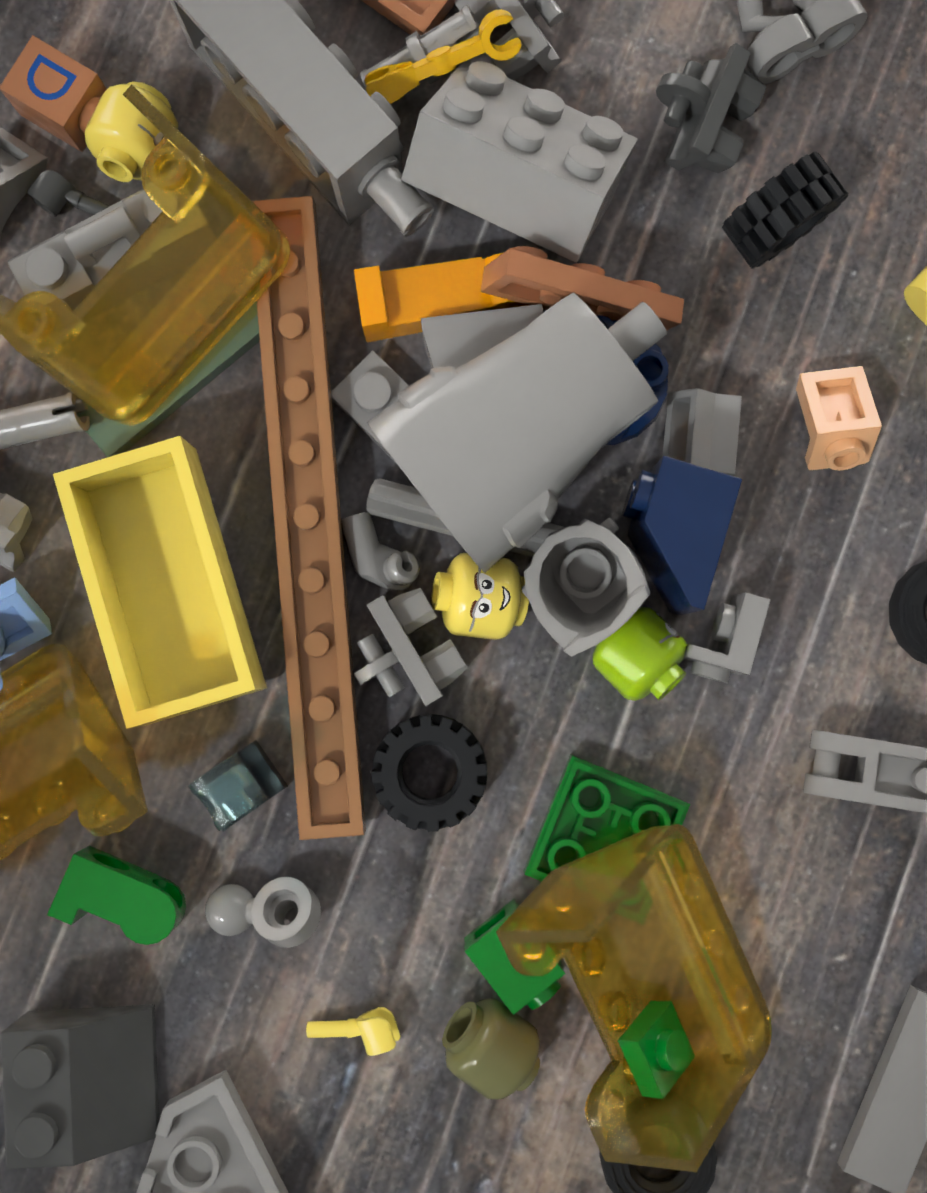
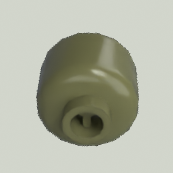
[442,998,540,1100]

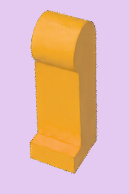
[354,252,529,343]

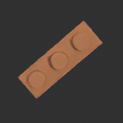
[481,246,684,330]

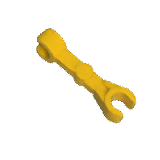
[364,9,522,104]

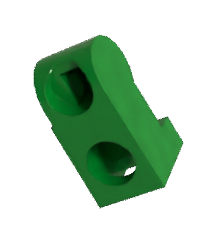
[47,845,186,945]

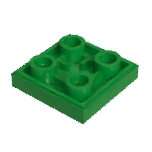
[523,754,690,923]

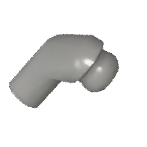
[341,512,420,590]

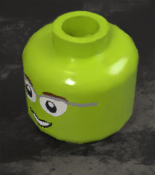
[592,607,687,701]

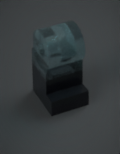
[188,740,288,831]

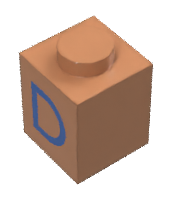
[0,35,107,152]

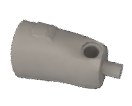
[367,292,667,573]

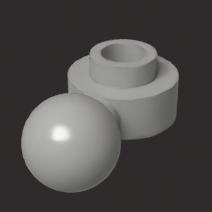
[205,877,321,948]

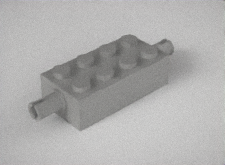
[169,0,434,237]

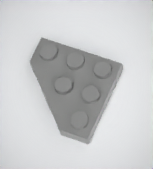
[136,1070,289,1193]

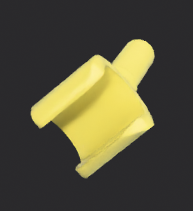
[306,1007,401,1056]

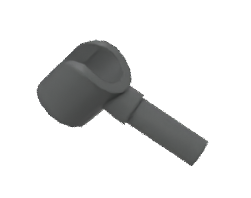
[27,170,110,217]

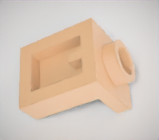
[796,366,882,471]

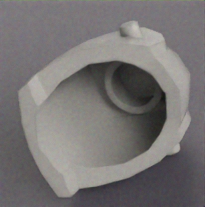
[522,518,651,657]

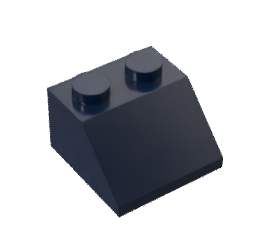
[622,456,742,615]

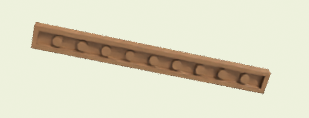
[249,196,366,840]

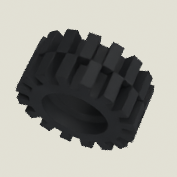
[722,151,848,269]

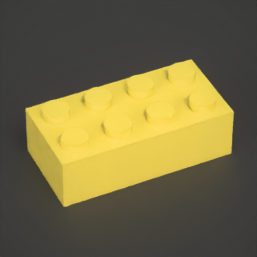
[53,436,267,729]

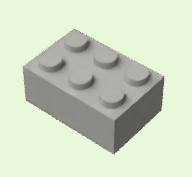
[401,60,638,263]

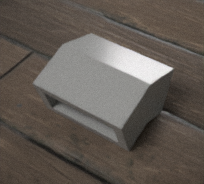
[663,388,742,476]

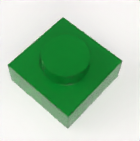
[618,1000,695,1099]

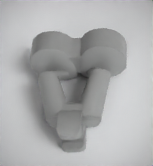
[736,0,868,84]

